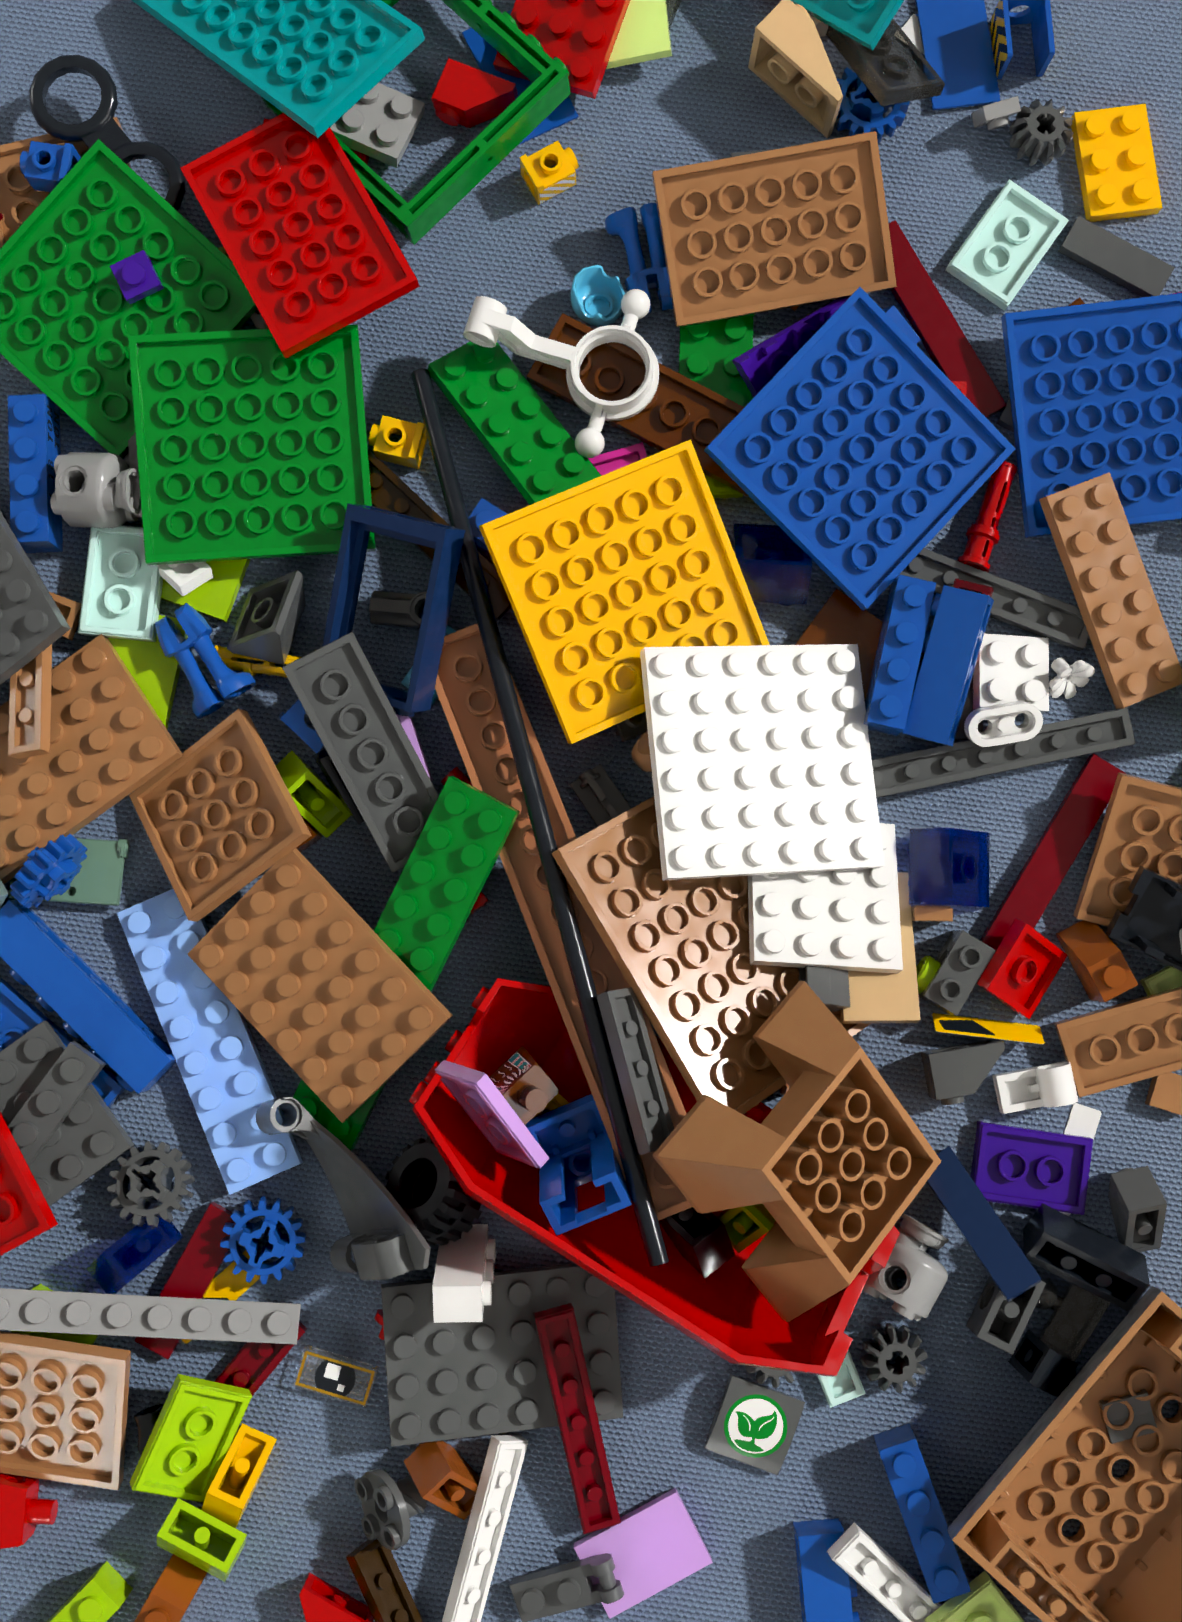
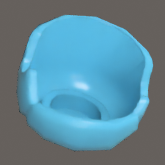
[570,265,625,327]

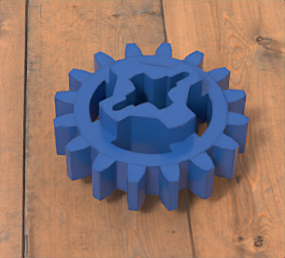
[836,60,910,143]
[10,834,88,909]
[220,1196,306,1284]

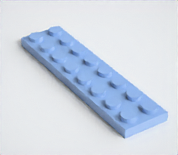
[117,889,303,1195]

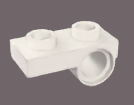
[992,1061,1078,1114]

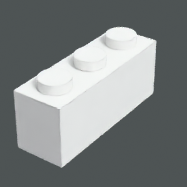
[432,1224,496,1323]

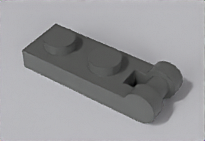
[509,1553,624,1622]

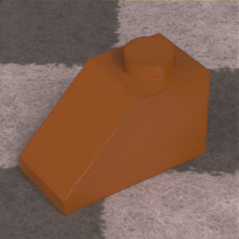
[1055,920,1139,1002]
[403,1441,480,1520]
[134,1554,207,1622]

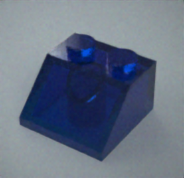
[732,523,812,606]
[907,828,990,907]

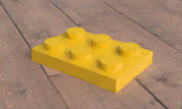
[1071,104,1163,222]

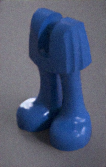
[605,203,673,314]
[154,603,256,719]

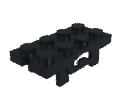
[1105,866,1182,971]

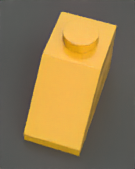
[201,1423,277,1528]

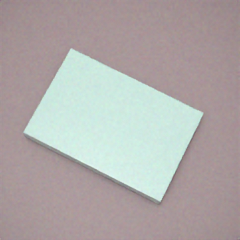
[945,179,1069,311]
[78,526,163,642]

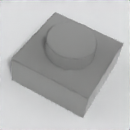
[971,96,1021,131]

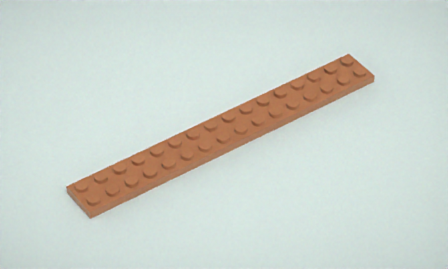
[435,623,693,1221]

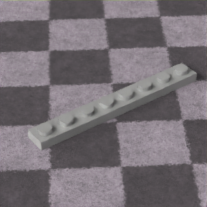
[0,1288,301,1345]

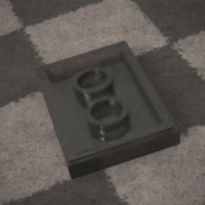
[826,19,945,106]

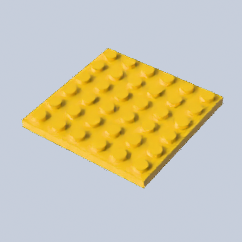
[479,439,770,744]

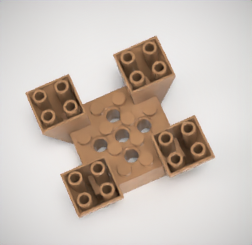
[652,981,941,1322]

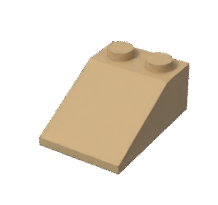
[748,0,843,138]

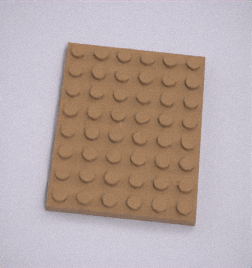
[552,796,871,1114]

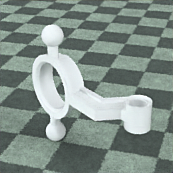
[463,289,659,458]

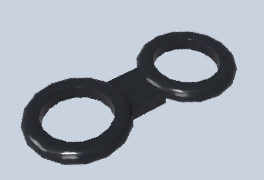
[29,55,186,211]

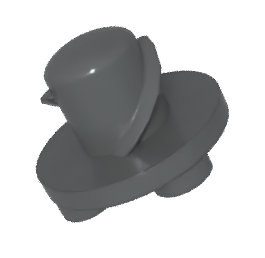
[354,1468,427,1550]

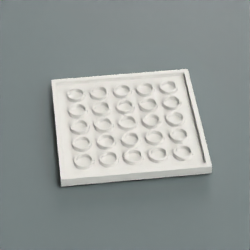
[640,644,885,881]

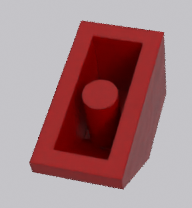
[432,58,518,128]
[299,1572,374,1622]

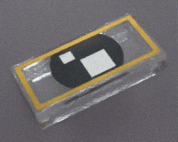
[293,1345,379,1408]

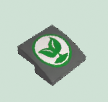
[704,1374,805,1475]

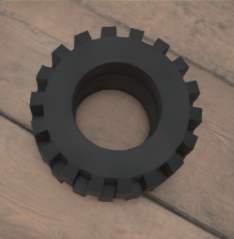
[385,1136,482,1246]

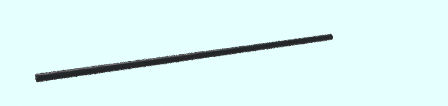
[411,368,669,1267]

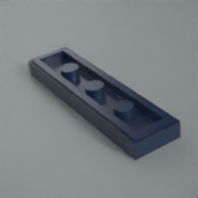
[927,1146,1041,1302]

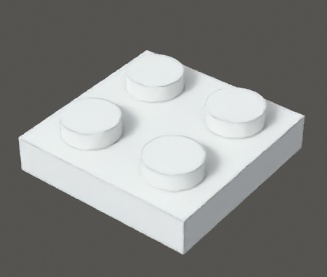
[973,634,1049,713]

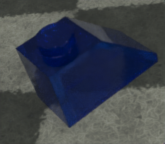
[86,1217,183,1294]

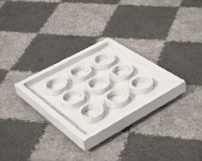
[748,823,903,974]

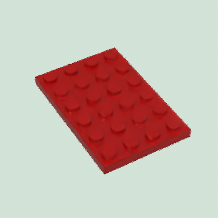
[180,113,420,359]

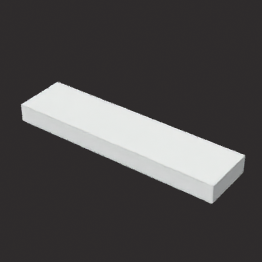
[827,1523,943,1622]

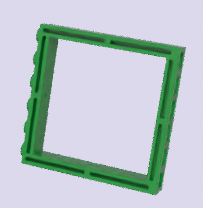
[262,0,571,245]

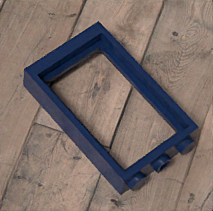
[322,503,465,717]

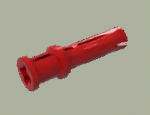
[957,461,1017,573]

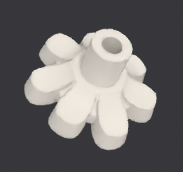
[1049,657,1095,699]

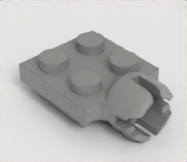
[330,83,425,168]

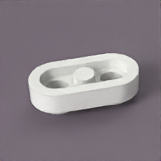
[964,701,1043,747]

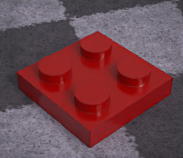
[977,919,1068,1019]

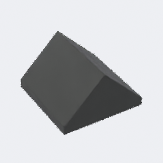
[227,570,306,665]

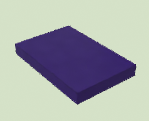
[970,1121,1093,1215]

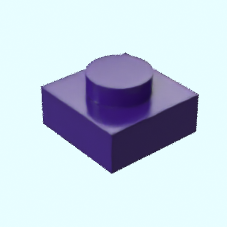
[110,250,164,305]

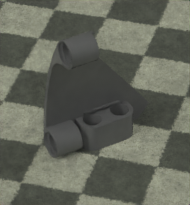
[256,1097,431,1280]

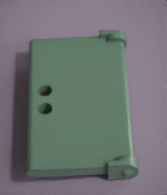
[8,838,129,906]

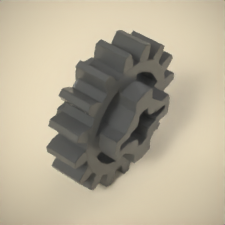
[107,1141,195,1228]

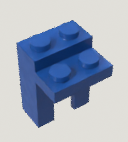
[525,1094,632,1236]

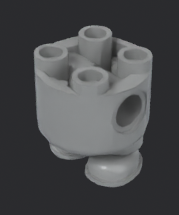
[50,452,142,528]
[863,1213,949,1321]

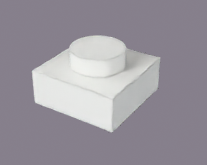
[158,562,213,596]

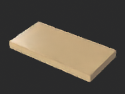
[840,872,921,1024]

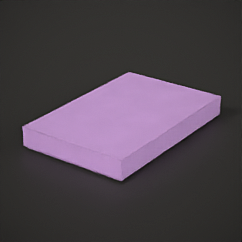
[435,1060,549,1168]
[574,1488,713,1619]

